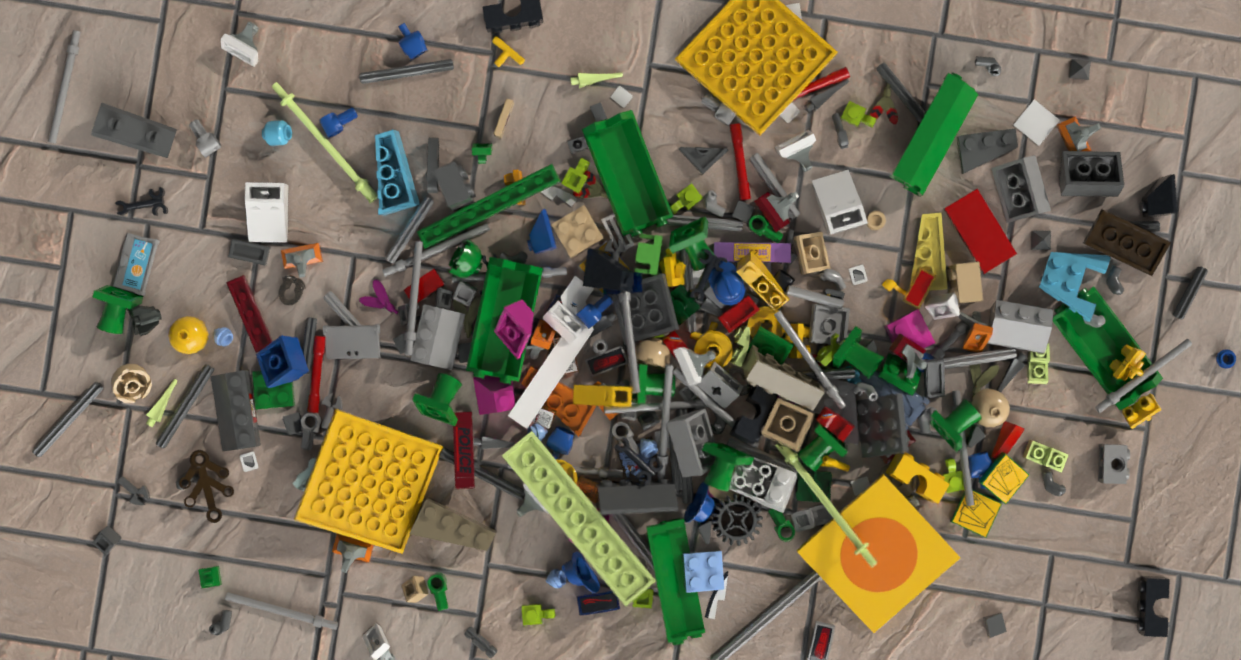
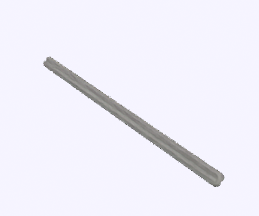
[711,571,821,660]

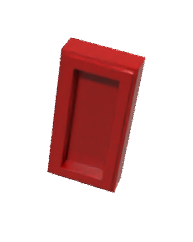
[718,294,760,333]

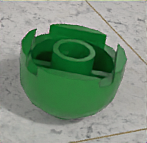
[447,239,483,278]

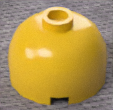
[168,316,209,354]

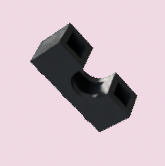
[482,0,544,35]
[729,385,778,445]
[1136,576,1170,637]

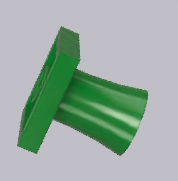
[669,216,716,271]
[92,285,144,334]
[832,326,884,379]
[631,364,676,404]
[412,373,462,426]
[930,399,982,452]
[797,421,848,472]
[702,443,754,491]

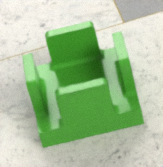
[634,234,663,276]

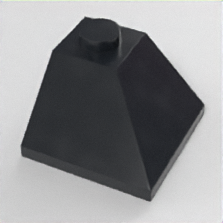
[1139,174,1178,217]

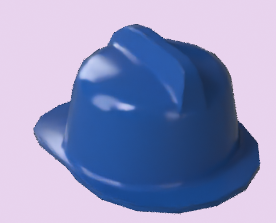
[708,261,745,305]
[684,481,715,523]
[562,552,600,593]

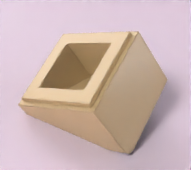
[401,576,429,603]

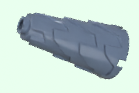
[859,370,930,431]

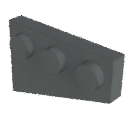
[957,128,1018,174]

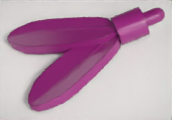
[359,279,399,314]

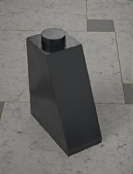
[583,248,634,292]

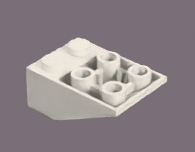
[812,170,868,236]
[245,183,288,242]
[729,457,797,513]

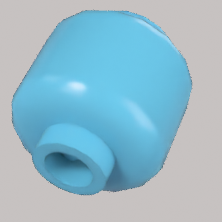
[262,120,292,146]

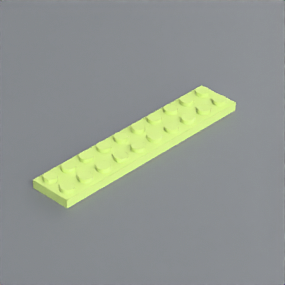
[502,431,656,606]

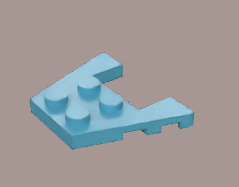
[1039,252,1111,322]

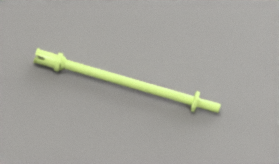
[272,82,378,203]
[775,443,877,567]

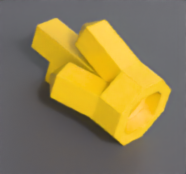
[659,248,686,287]

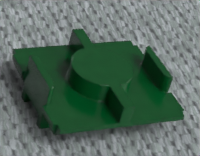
[670,284,700,326]
[796,471,832,502]

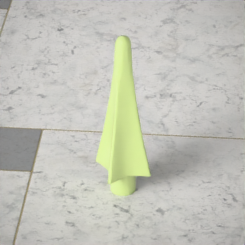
[570,73,623,88]
[146,379,177,427]

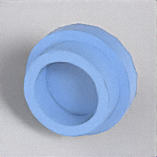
[214,327,233,347]
[527,423,548,441]
[639,438,659,458]
[546,569,566,588]

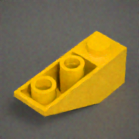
[736,252,790,311]
[573,385,632,407]

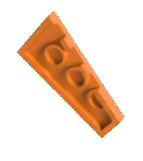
[521,366,597,437]

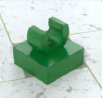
[472,143,493,164]
[198,566,222,589]

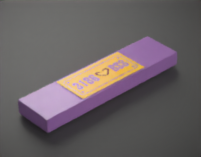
[714,242,791,263]

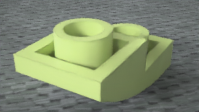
[730,326,750,367]
[1027,343,1050,384]
[1023,439,1068,472]

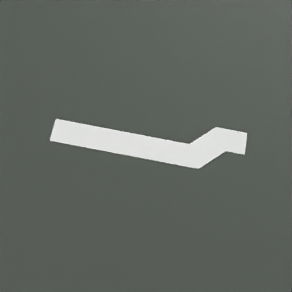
[508,276,594,428]

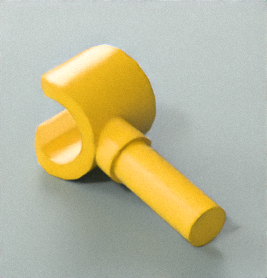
[882,279,909,297]

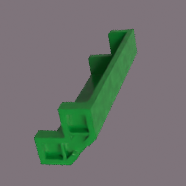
[889,73,979,197]
[582,110,674,237]
[466,257,543,384]
[1053,286,1163,410]
[646,517,705,645]

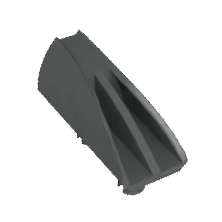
[91,103,177,158]

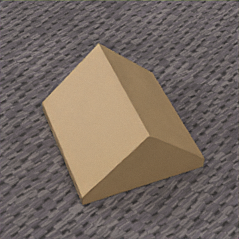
[793,232,830,275]

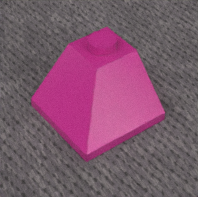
[494,300,534,359]
[884,309,935,360]
[473,375,516,415]

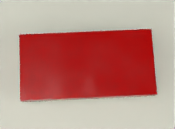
[944,189,1017,274]

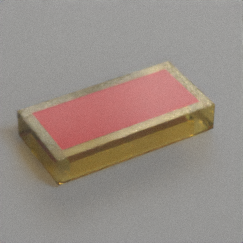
[902,267,937,310]

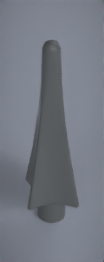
[804,79,849,112]
[696,295,741,328]
[587,312,617,340]
[997,352,1027,392]
[474,435,516,449]

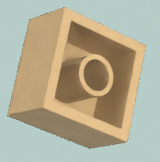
[551,205,604,259]
[946,262,983,303]
[762,398,814,452]

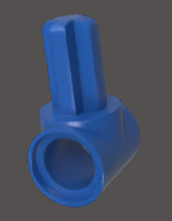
[319,108,358,138]
[576,294,613,329]

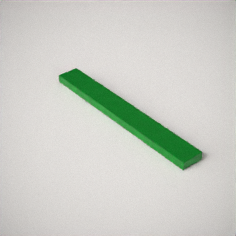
[417,164,561,249]

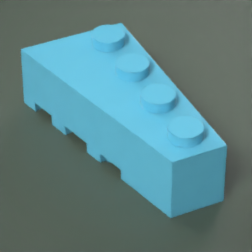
[375,130,420,216]

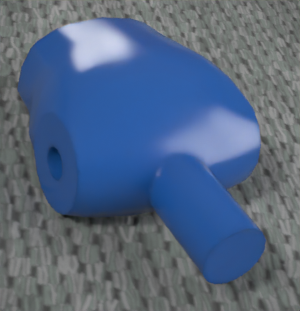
[398,23,428,60]
[546,426,574,460]
[968,452,993,489]

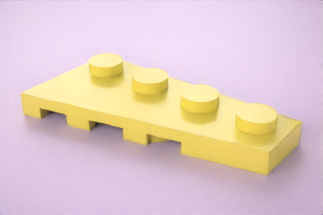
[909,213,948,292]

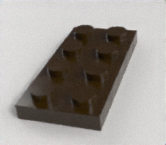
[1083,209,1171,276]

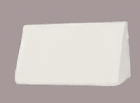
[924,293,960,320]
[542,301,586,343]

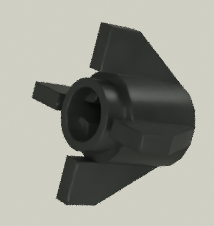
[127,305,162,336]

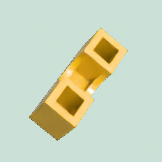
[885,452,950,504]

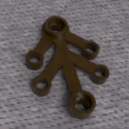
[179,450,234,523]

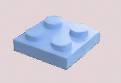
[683,550,724,593]

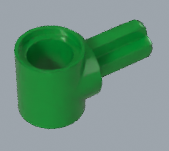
[748,215,783,243]
[769,509,795,542]
[427,572,448,611]

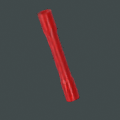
[794,67,850,101]
[730,123,751,201]
[307,336,326,413]

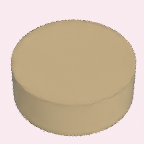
[866,211,886,230]

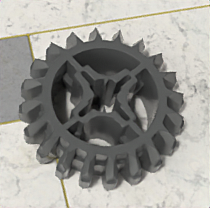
[711,494,763,546]

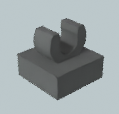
[398,304,421,326]

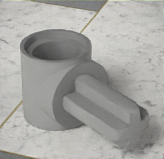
[701,94,736,126]
[189,119,222,158]
[301,413,322,450]
[612,422,640,455]

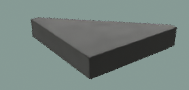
[678,147,728,175]

